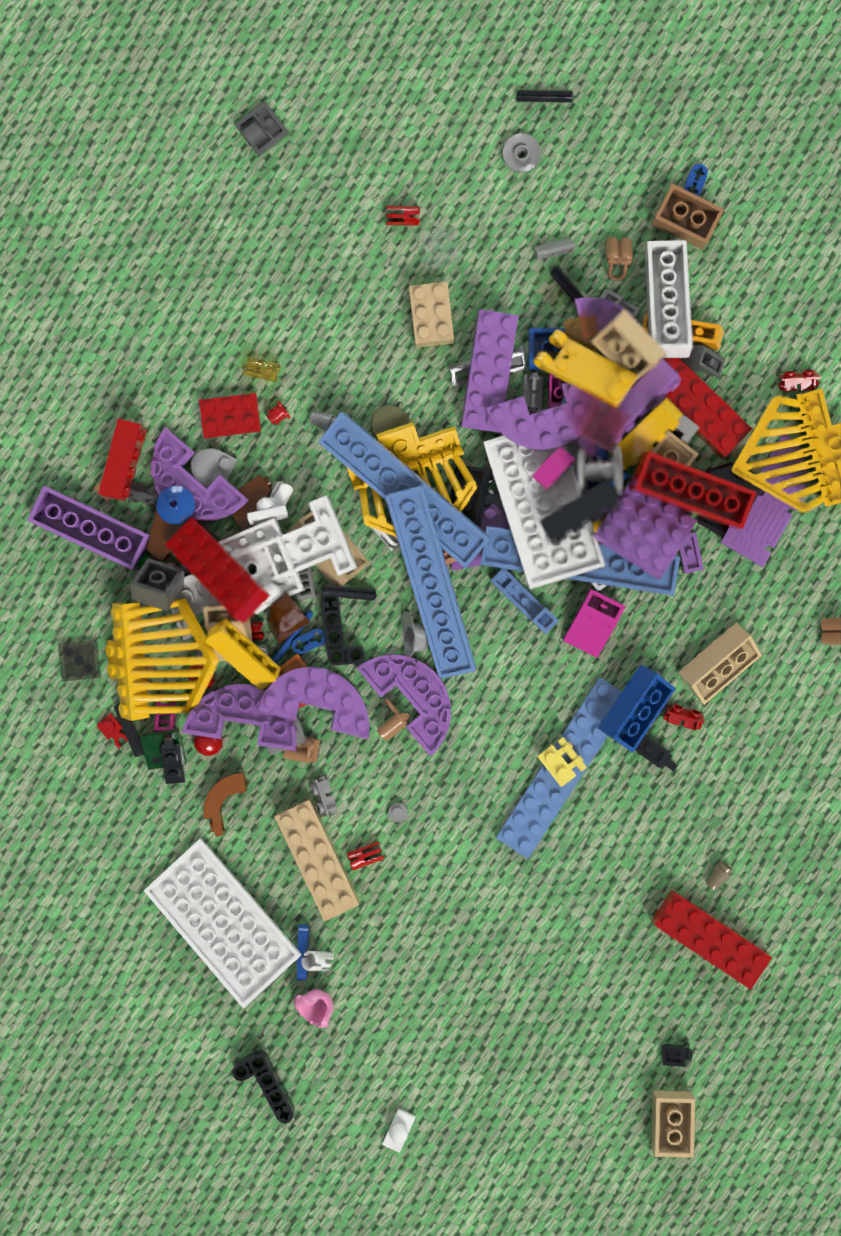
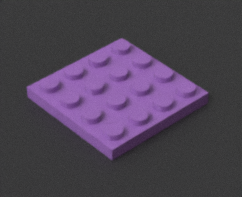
[593,479,697,580]

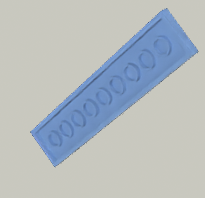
[318,412,491,568]
[385,485,477,679]
[481,526,680,596]
[496,677,622,859]

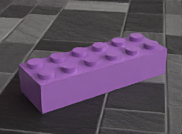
[460,309,519,433]
[27,486,150,571]

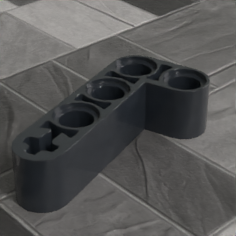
[321,595,365,666]
[232,1050,295,1124]

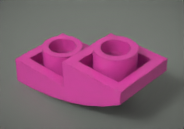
[532,447,575,489]

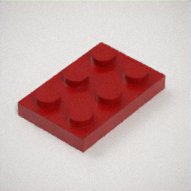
[199,393,262,439]

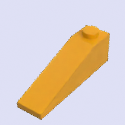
[642,312,724,350]

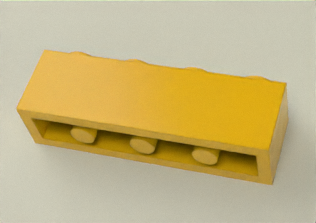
[609,398,683,469]
[205,618,281,691]

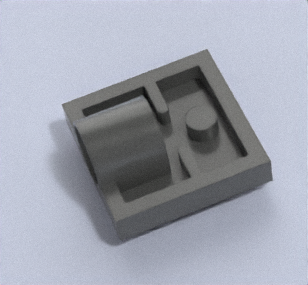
[235,102,289,157]

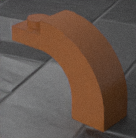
[204,771,248,837]

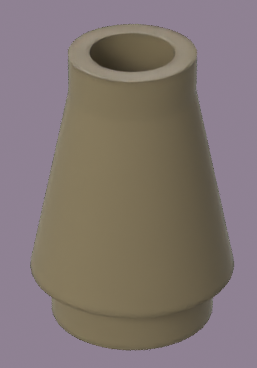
[706,861,733,891]

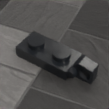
[161,734,186,784]
[635,735,678,772]

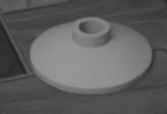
[503,134,541,173]

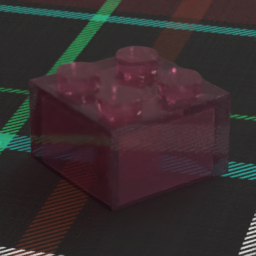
[576,399,630,452]

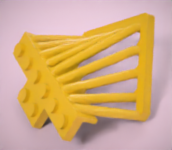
[732,388,841,513]
[346,422,477,537]
[105,598,218,721]

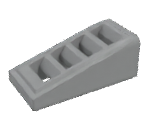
[296,567,316,601]

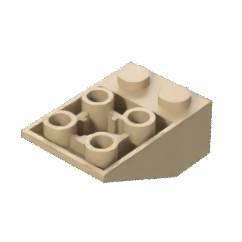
[203,603,253,661]

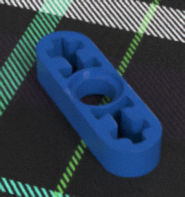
[297,924,309,981]

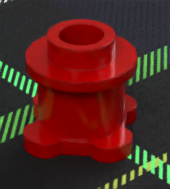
[266,400,291,425]

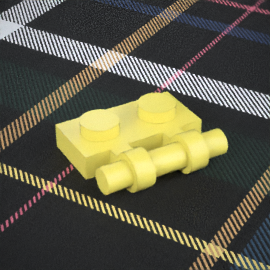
[537,737,587,787]

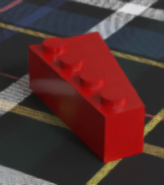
[98,419,148,502]

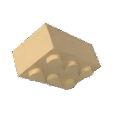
[409,282,454,348]
[591,310,666,380]
[651,1090,695,1158]

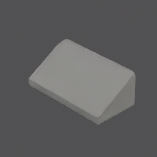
[534,238,575,260]

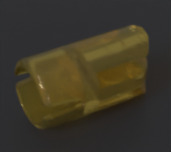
[243,357,280,382]

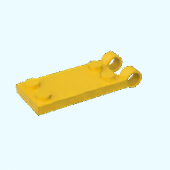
[533,330,637,409]

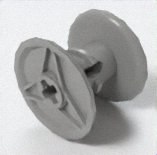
[578,445,623,495]

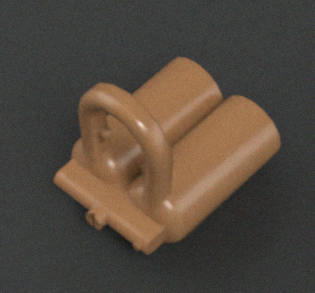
[605,237,633,281]
[821,618,841,645]
[377,699,409,741]
[283,735,320,763]

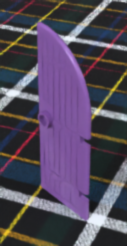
[720,434,809,567]

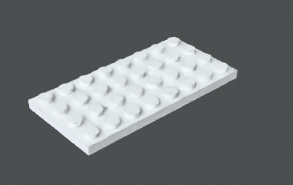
[483,436,605,590]
[144,838,302,1008]

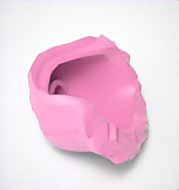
[293,989,334,1028]

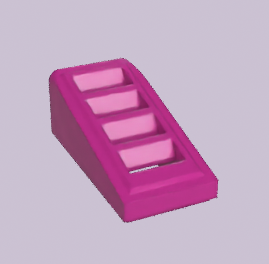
[154,701,176,732]

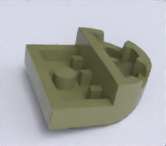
[370,405,417,442]

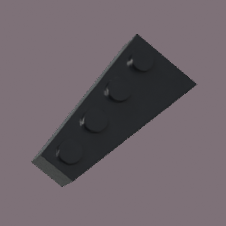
[539,480,624,543]

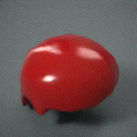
[193,735,223,756]

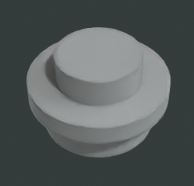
[388,803,408,822]

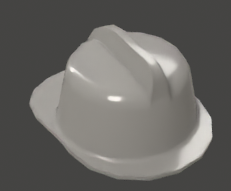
[401,611,427,657]

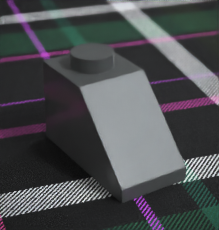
[681,345,725,378]

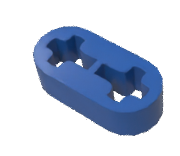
[684,164,708,196]
[292,629,326,654]

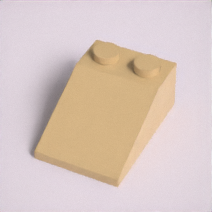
[629,430,698,480]

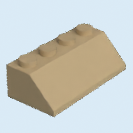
[288,512,371,586]
[678,623,762,705]

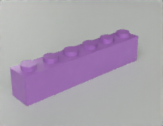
[576,359,681,462]

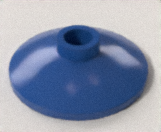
[156,486,195,524]

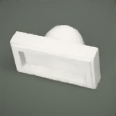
[247,497,288,526]
[382,1108,416,1153]

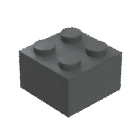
[131,558,184,611]

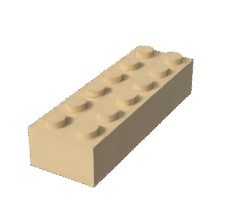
[275,798,360,922]

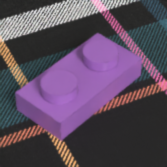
[679,532,704,574]

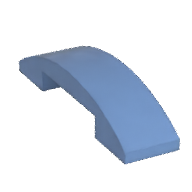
[491,569,559,634]

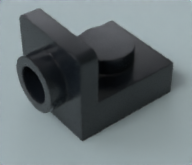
[661,1042,693,1067]

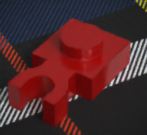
[96,713,128,749]

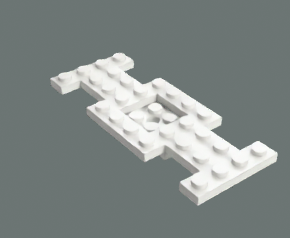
[168,495,357,640]

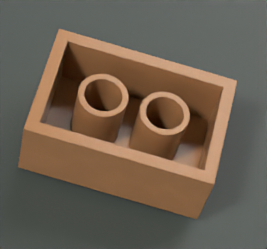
[651,183,724,250]

